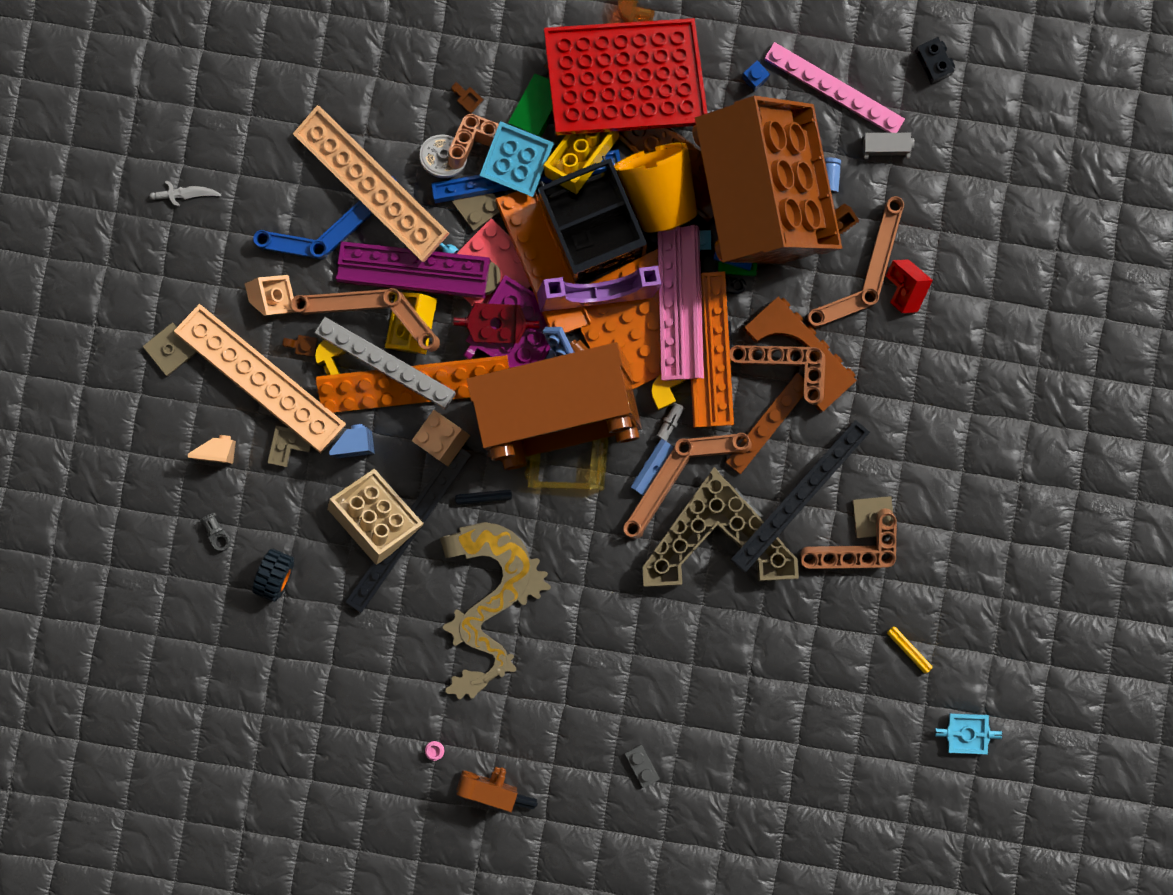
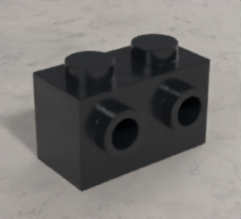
[915,37,955,85]

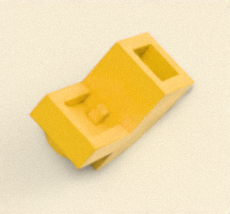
[315,340,346,375]
[651,375,687,410]

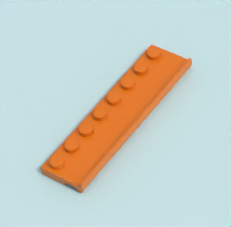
[495,191,591,334]
[691,271,734,428]

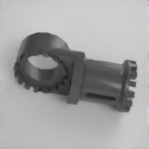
[200,513,231,551]

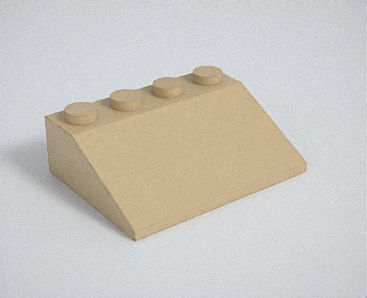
[328,469,423,565]

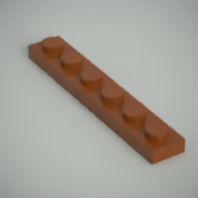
[725,373,804,474]

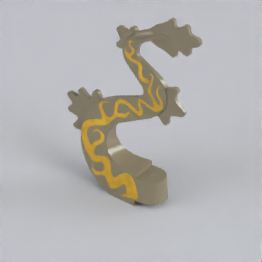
[439,522,551,699]

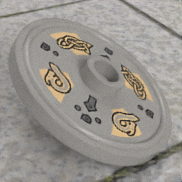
[419,134,467,178]

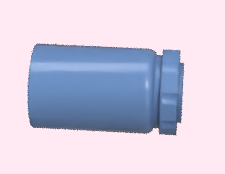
[824,157,841,194]

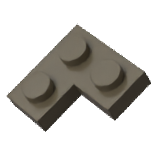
[268,426,312,467]

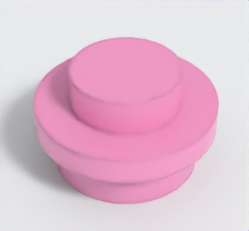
[425,741,444,761]

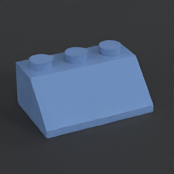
[329,424,375,458]

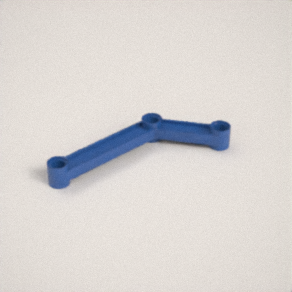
[253,176,397,260]

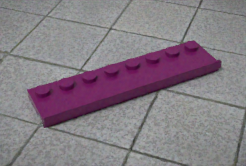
[336,242,490,299]

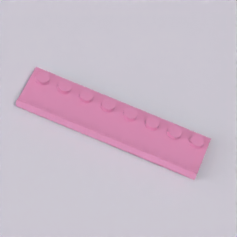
[658,225,704,381]

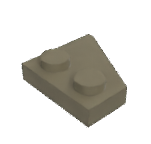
[452,193,500,232]

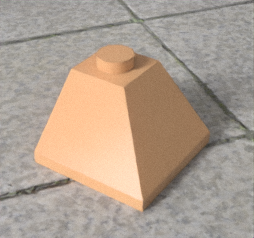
[245,275,296,316]
[188,435,236,464]

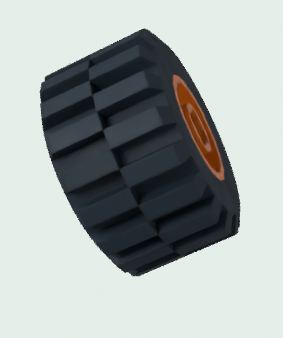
[252,549,294,602]

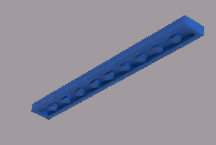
[431,149,621,203]

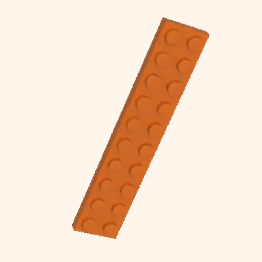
[316,355,509,413]

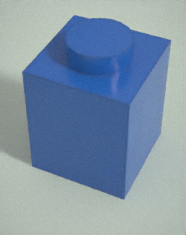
[742,60,770,92]

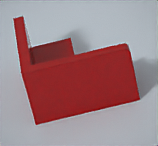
[886,259,933,313]

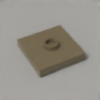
[143,322,197,376]
[852,496,893,538]

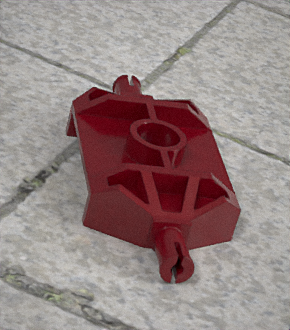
[453,303,539,343]

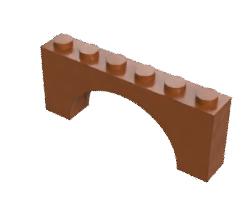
[743,297,857,413]

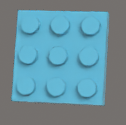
[479,121,554,197]

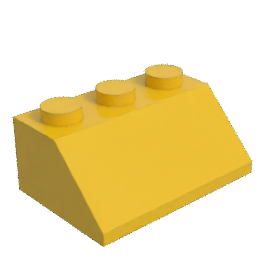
[385,292,437,355]

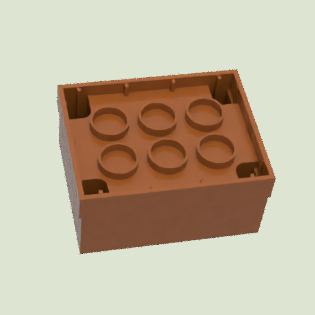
[692,95,842,263]
[467,342,642,470]

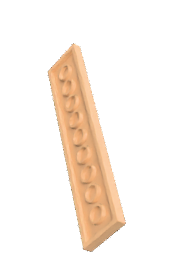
[293,105,450,262]
[174,304,346,454]

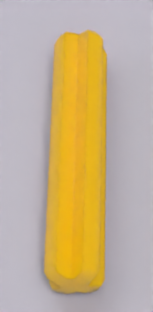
[887,626,933,673]

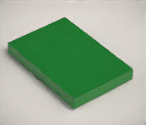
[508,73,553,137]

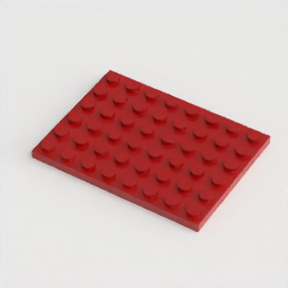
[544,18,707,135]

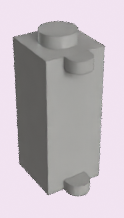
[863,133,914,159]

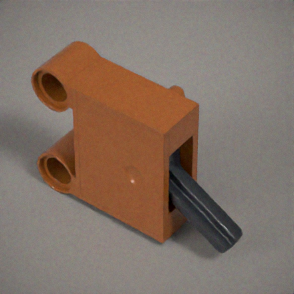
[456,767,538,812]

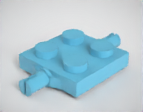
[935,713,1002,754]

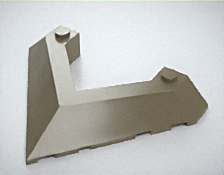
[642,467,799,587]

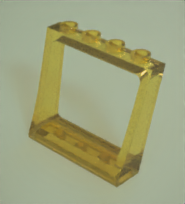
[525,437,609,490]

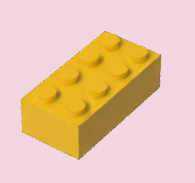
[543,131,619,194]

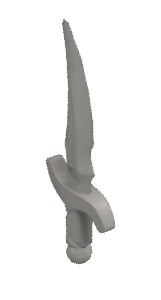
[149,181,222,207]

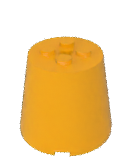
[614,143,697,232]

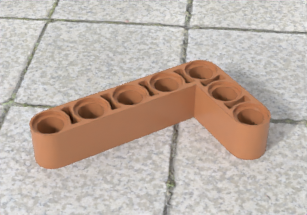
[448,114,550,169]
[730,345,825,405]
[799,508,897,569]

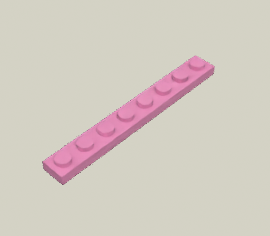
[764,42,905,133]

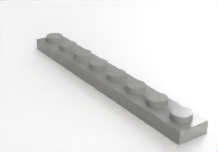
[315,317,456,410]

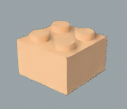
[412,410,470,466]

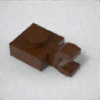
[451,82,484,114]
[283,335,318,357]

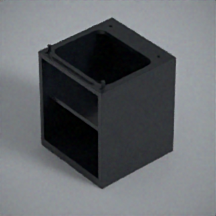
[538,156,647,284]

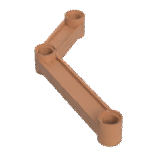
[806,196,904,328]
[291,288,440,352]
[624,433,752,539]

